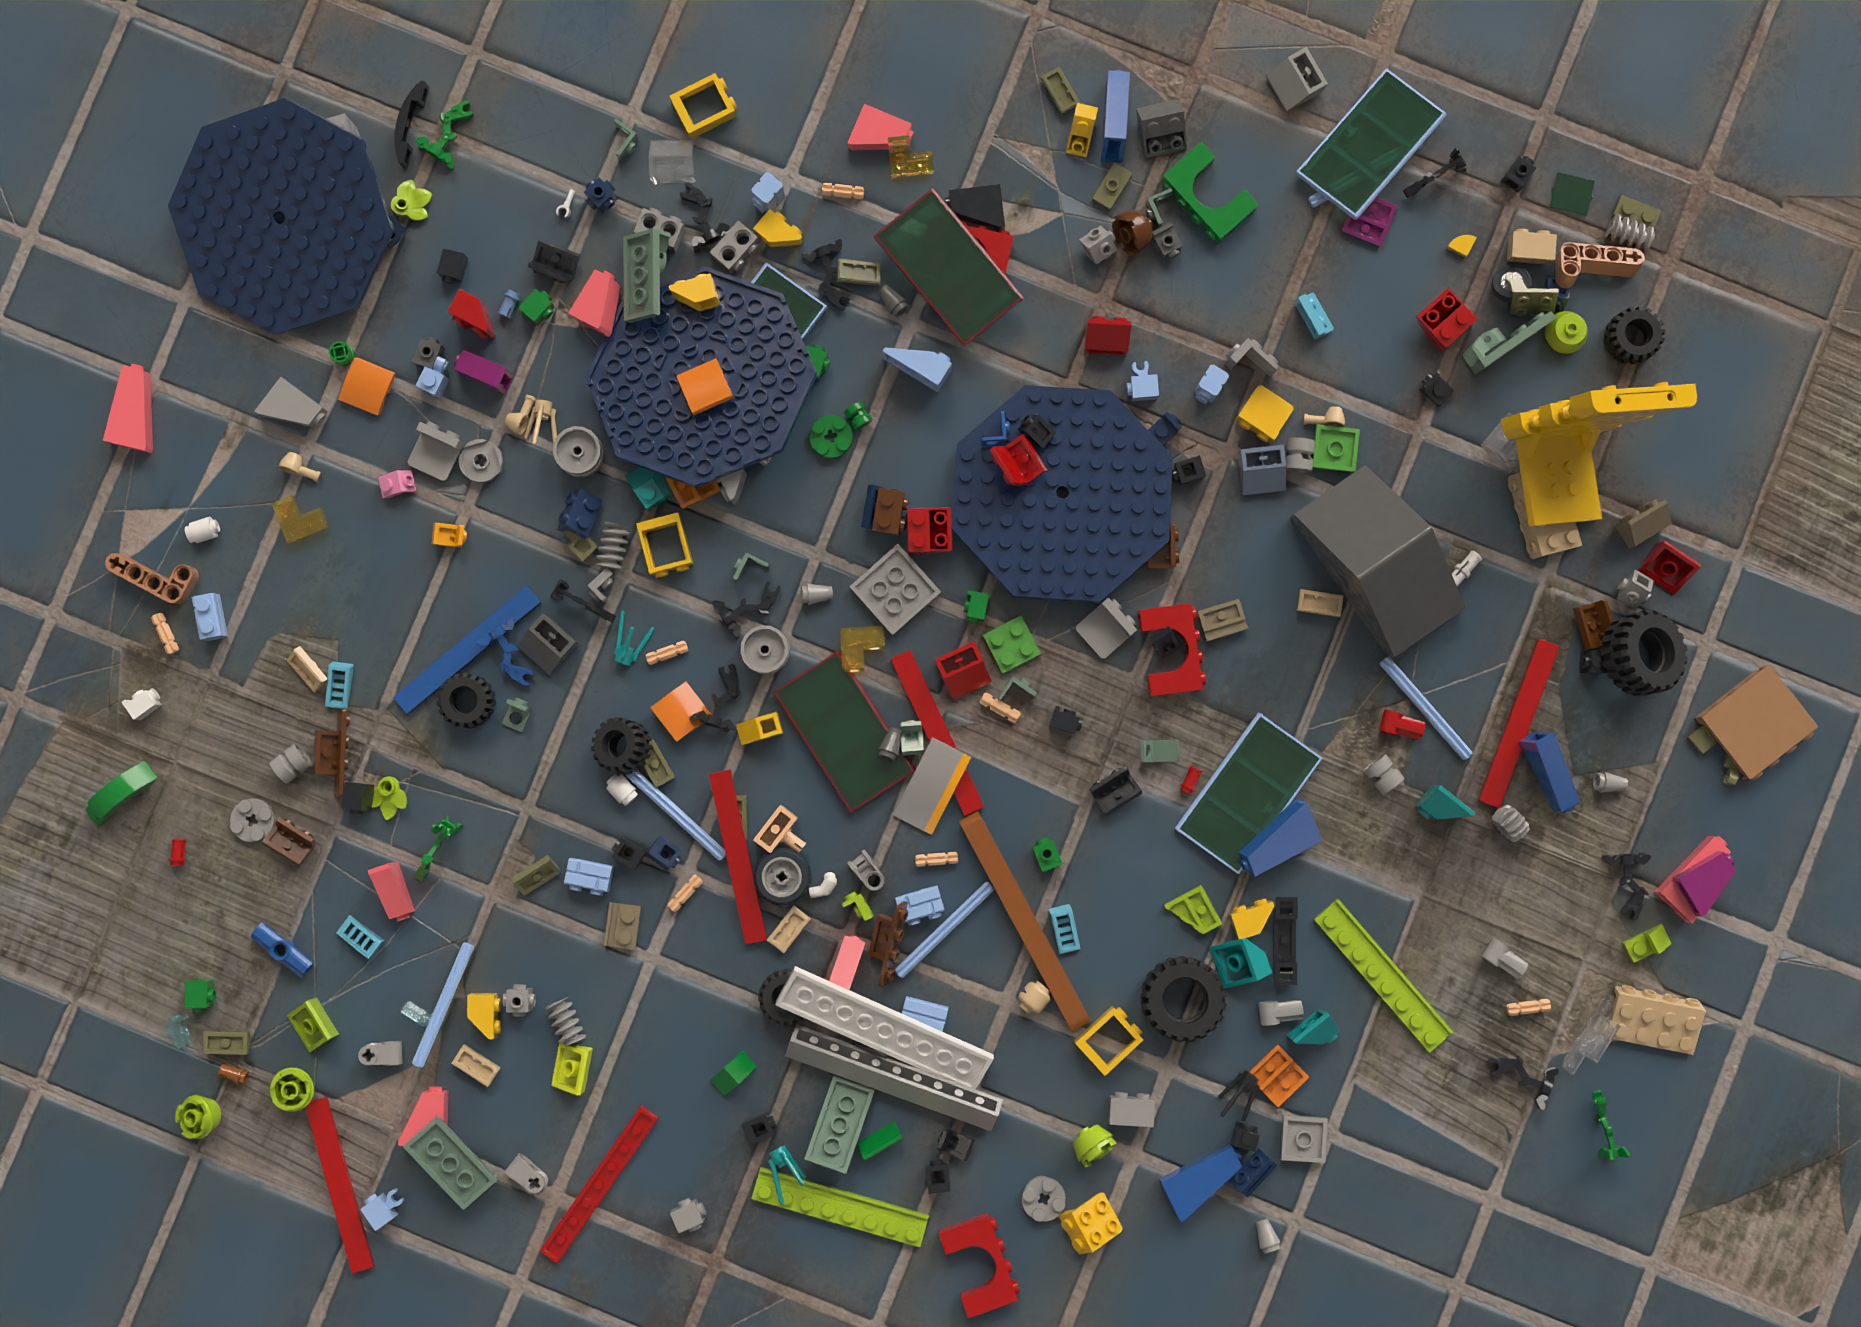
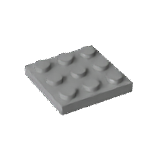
[849,544,941,635]

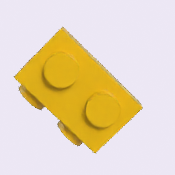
[1235,385,1294,443]
[1059,1193,1122,1255]

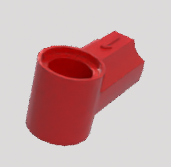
[1379,709,1425,740]

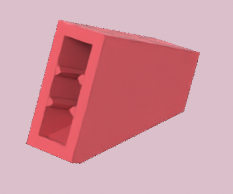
[847,104,914,150]
[568,270,621,337]
[368,862,415,922]
[829,936,866,990]
[398,1086,449,1146]

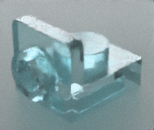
[164,1013,192,1049]

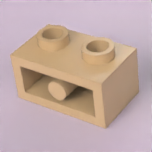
[1507,229,1557,265]

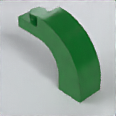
[85,761,157,827]

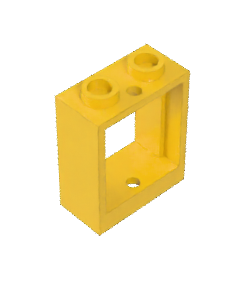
[670,73,737,139]
[636,512,694,578]
[1074,1006,1143,1076]

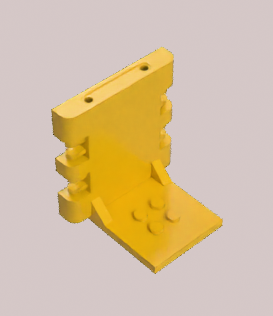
[1501,382,1697,527]

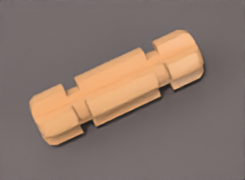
[822,183,864,200]
[151,613,179,654]
[646,641,688,665]
[980,693,1021,723]
[915,852,958,867]
[667,874,703,912]
[1507,999,1551,1016]

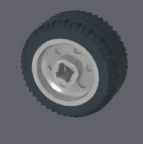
[753,848,812,906]

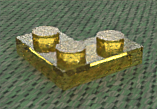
[888,135,934,178]
[272,496,330,544]
[840,625,885,672]

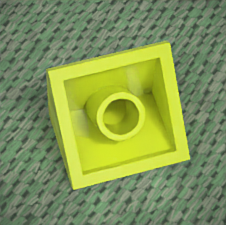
[551,1043,593,1095]

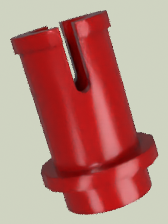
[1180,766,1202,795]
[168,839,186,866]

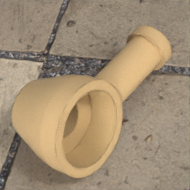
[505,395,536,435]
[1304,407,1345,427]
[278,452,321,482]

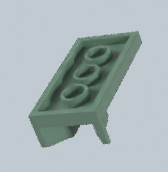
[623,228,671,323]
[1462,311,1556,375]
[804,1075,875,1176]
[403,1115,498,1210]

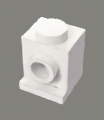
[121,688,162,720]

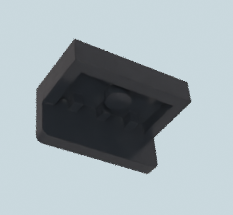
[528,239,581,283]
[1089,766,1143,817]

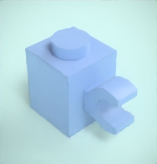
[415,356,449,399]
[1126,361,1159,401]
[360,1188,405,1231]

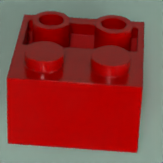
[1416,287,1477,353]
[447,289,496,340]
[1084,316,1132,355]
[907,508,952,555]
[935,641,992,700]

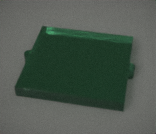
[1550,172,1595,216]

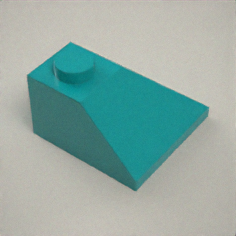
[625,467,674,512]
[1415,785,1475,820]
[1210,938,1272,989]
[1286,1008,1340,1045]

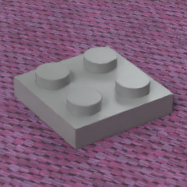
[1280,1115,1328,1163]

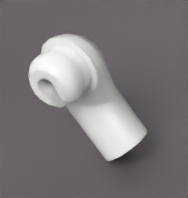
[809,872,837,898]

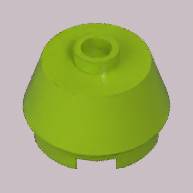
[1545,311,1588,354]
[270,1068,314,1112]
[175,1095,221,1139]
[1073,1124,1117,1168]

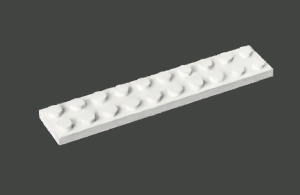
[776,966,994,1089]

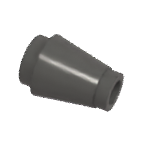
[878,285,909,317]
[878,727,902,761]

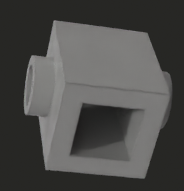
[670,1198,706,1233]

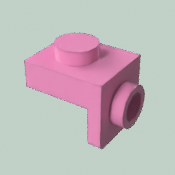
[378,470,416,498]

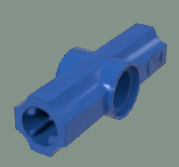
[250,922,315,978]

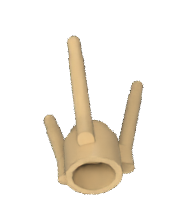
[524,400,557,445]

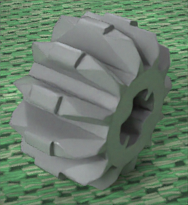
[1492,805,1530,842]

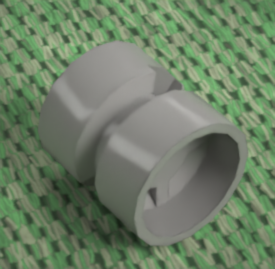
[1286,438,1315,473]
[270,743,312,784]
[1363,754,1404,795]

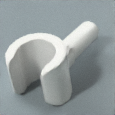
[556,189,575,218]

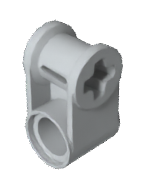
[847,849,885,891]
[358,1041,403,1065]
[505,1153,548,1193]

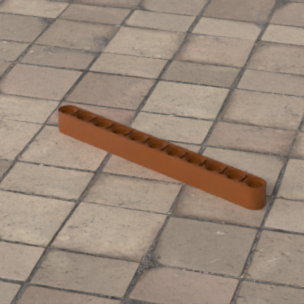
[959,811,1091,1031]

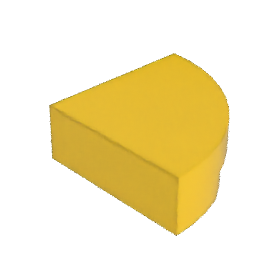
[1447,235,1477,258]

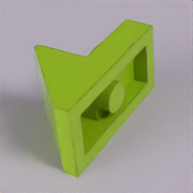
[1622,924,1672,963]

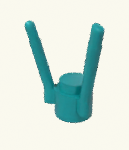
[613,611,655,666]
[768,1145,807,1204]

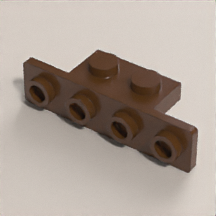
[313,709,350,797]
[868,901,909,987]

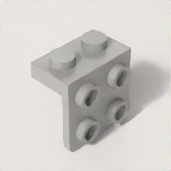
[1224,338,1280,377]
[408,421,464,481]
[1076,598,1137,659]

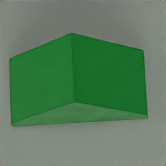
[710,1050,757,1096]

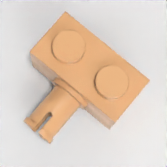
[753,805,806,853]

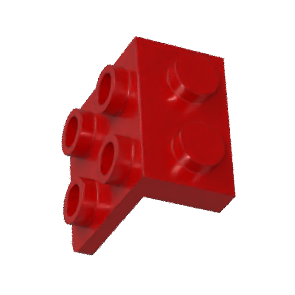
[990,434,1048,486]

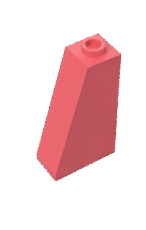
[103,364,153,454]
[1654,836,1731,924]

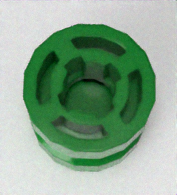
[329,341,355,366]
[844,401,873,431]

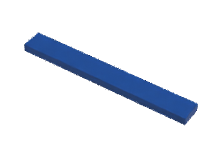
[393,586,541,714]

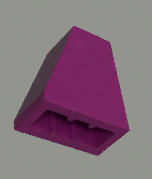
[454,350,514,395]
[1672,851,1736,917]

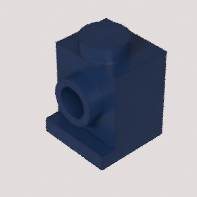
[645,836,682,871]

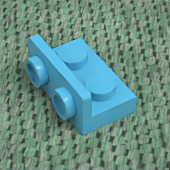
[1294,293,1334,340]

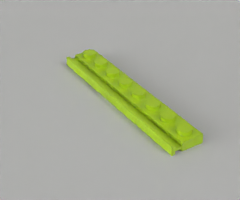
[1313,899,1453,1053]
[752,1167,929,1247]

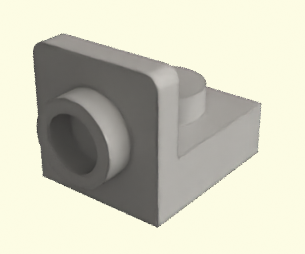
[588,568,615,603]

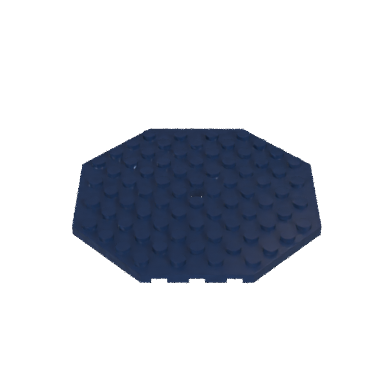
[168,98,395,335]
[585,267,817,488]
[952,385,1173,603]

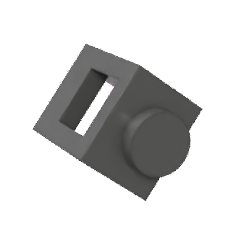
[1152,222,1183,259]
[412,336,444,370]

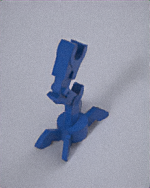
[476,616,534,686]

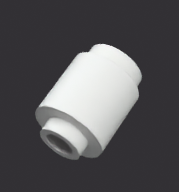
[185,517,220,543]
[606,774,638,806]

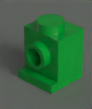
[963,590,989,624]
[1032,837,1063,872]

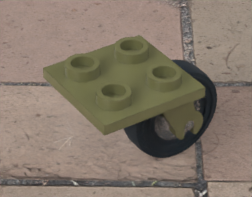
[1491,265,1559,316]

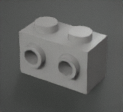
[1108,1092,1155,1127]

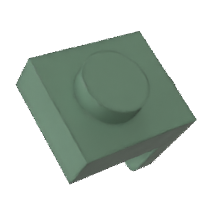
[900,720,924,756]

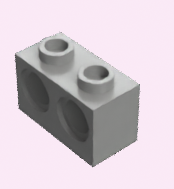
[634,208,685,252]
[710,220,759,274]

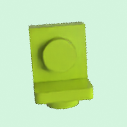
[841,891,874,921]

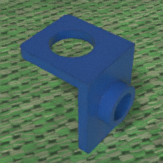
[981,411,1010,446]

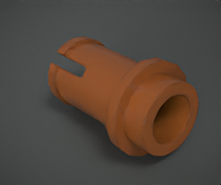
[218,1064,249,1086]

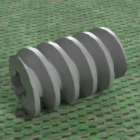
[1605,214,1655,254]
[595,522,630,569]
[544,997,586,1047]

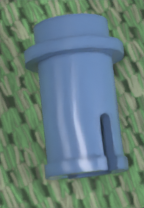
[498,289,520,318]

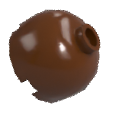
[1112,210,1153,255]

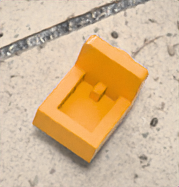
[431,522,467,548]

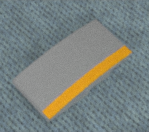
[893,737,971,835]

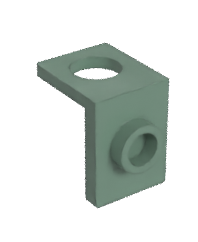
[614,118,639,162]
[1146,188,1172,229]
[733,553,770,582]
[998,677,1037,701]
[502,697,532,732]
[1141,740,1179,762]

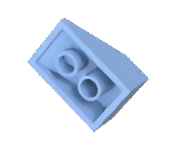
[882,347,952,392]

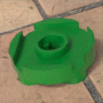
[809,415,853,459]

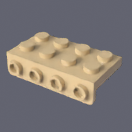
[1508,472,1582,559]
[1605,985,1706,1055]

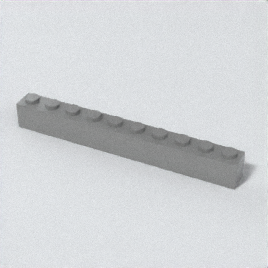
[785,1024,1003,1131]

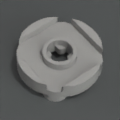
[459,439,503,483]
[230,798,276,842]
[1022,1176,1066,1221]

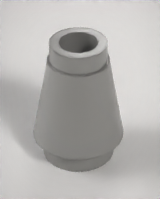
[801,584,833,605]
[1593,771,1628,793]
[1256,1219,1280,1254]

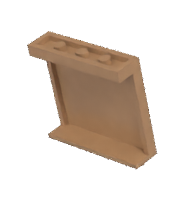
[1695,664,1818,781]

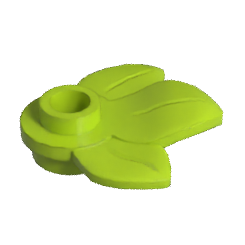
[391,180,432,221]
[372,776,407,820]

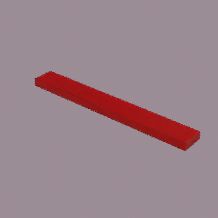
[1477,639,1560,808]
[891,650,984,816]
[709,769,767,944]
[305,1096,375,1273]
[539,1105,659,1264]

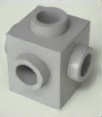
[1079,225,1117,264]
[1617,570,1654,609]
[503,984,536,1016]

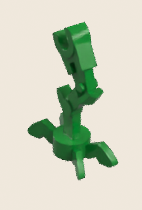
[415,101,474,170]
[414,815,464,883]
[1592,1090,1631,1161]

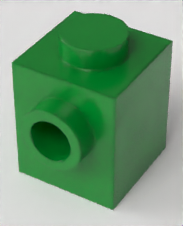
[518,289,555,326]
[806,345,830,381]
[185,980,216,1012]

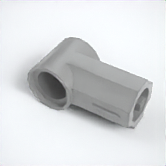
[1481,938,1528,979]
[1258,1000,1304,1026]

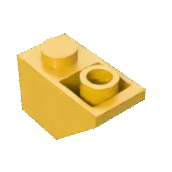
[1066,103,1098,157]
[753,209,804,247]
[669,274,720,311]
[736,712,784,746]
[1229,898,1274,939]
[467,993,501,1039]

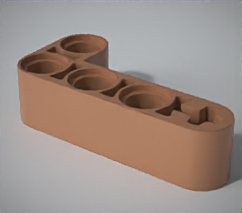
[1555,242,1645,289]
[105,553,199,605]

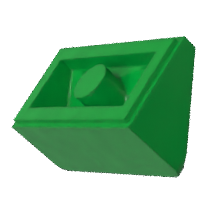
[858,1121,903,1160]

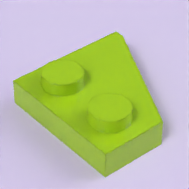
[1164,885,1222,934]

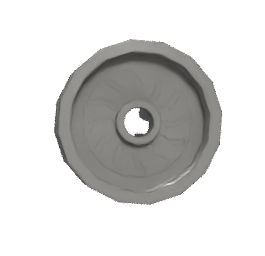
[553,426,605,477]
[741,625,790,674]

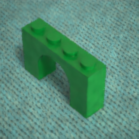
[1161,141,1259,244]

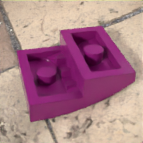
[1341,190,1397,246]

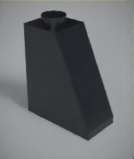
[945,184,1005,231]

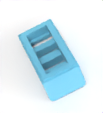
[325,662,354,709]
[1049,904,1081,954]
[337,915,385,959]

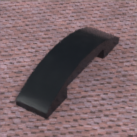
[394,80,430,169]
[1273,897,1298,985]

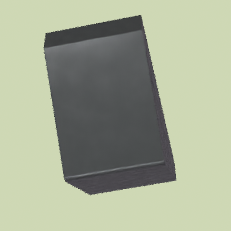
[1290,465,1466,658]

